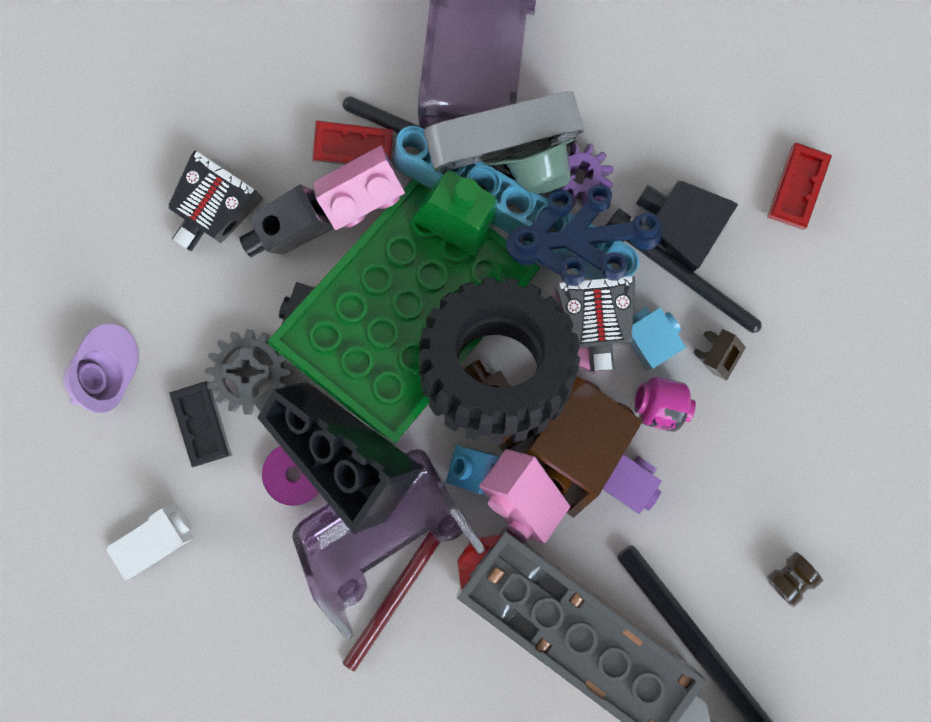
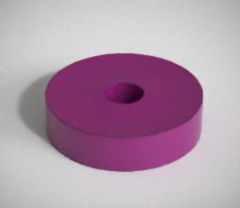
[262,446,319,506]

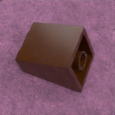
[523,376,643,518]

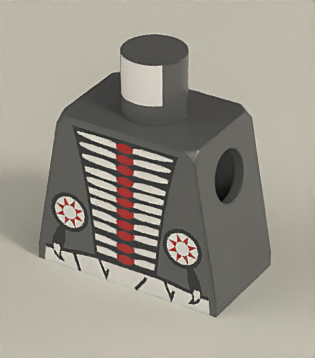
[554,276,635,372]

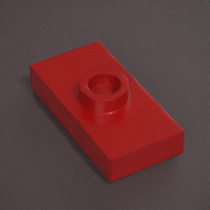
[312,120,394,165]
[767,142,832,230]

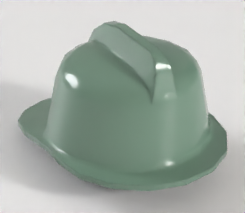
[482,138,574,194]

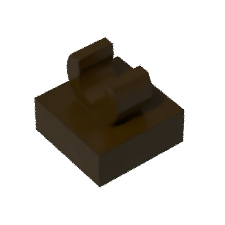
[693,329,746,381]

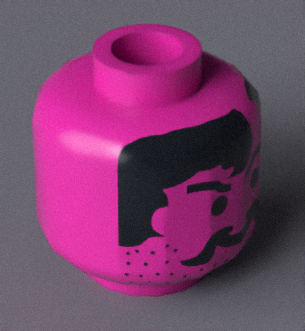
[634,377,696,432]

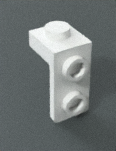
[106,505,194,580]

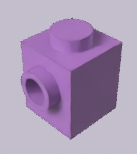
[603,455,662,514]

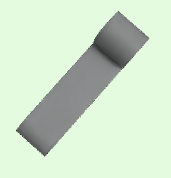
[423,91,584,172]

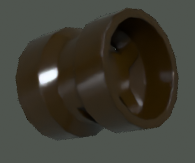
[766,551,823,608]

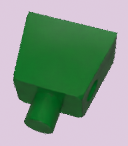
[412,170,497,257]

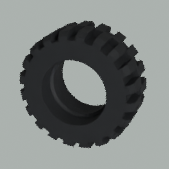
[419,277,580,444]

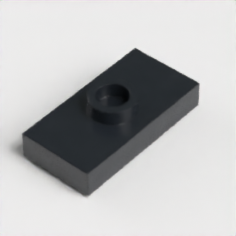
[169,381,232,468]

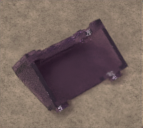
[418,0,536,128]

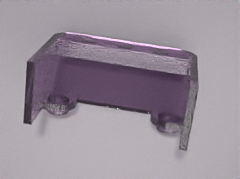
[292,449,486,640]

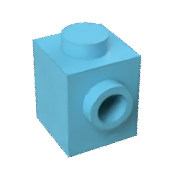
[630,307,686,370]

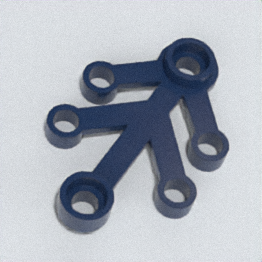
[506,184,663,286]

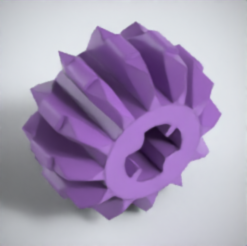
[560,143,613,209]

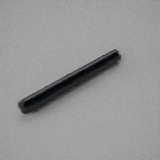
[617,545,773,722]

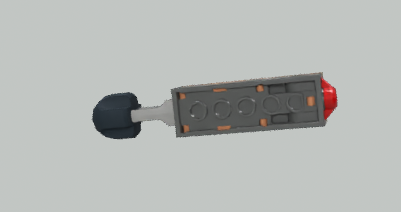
[457,526,716,722]

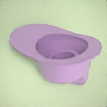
[63,324,139,413]

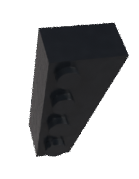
[257,382,424,534]

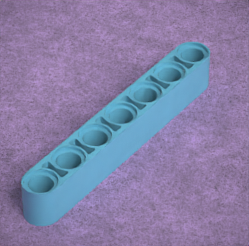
[393,126,639,280]

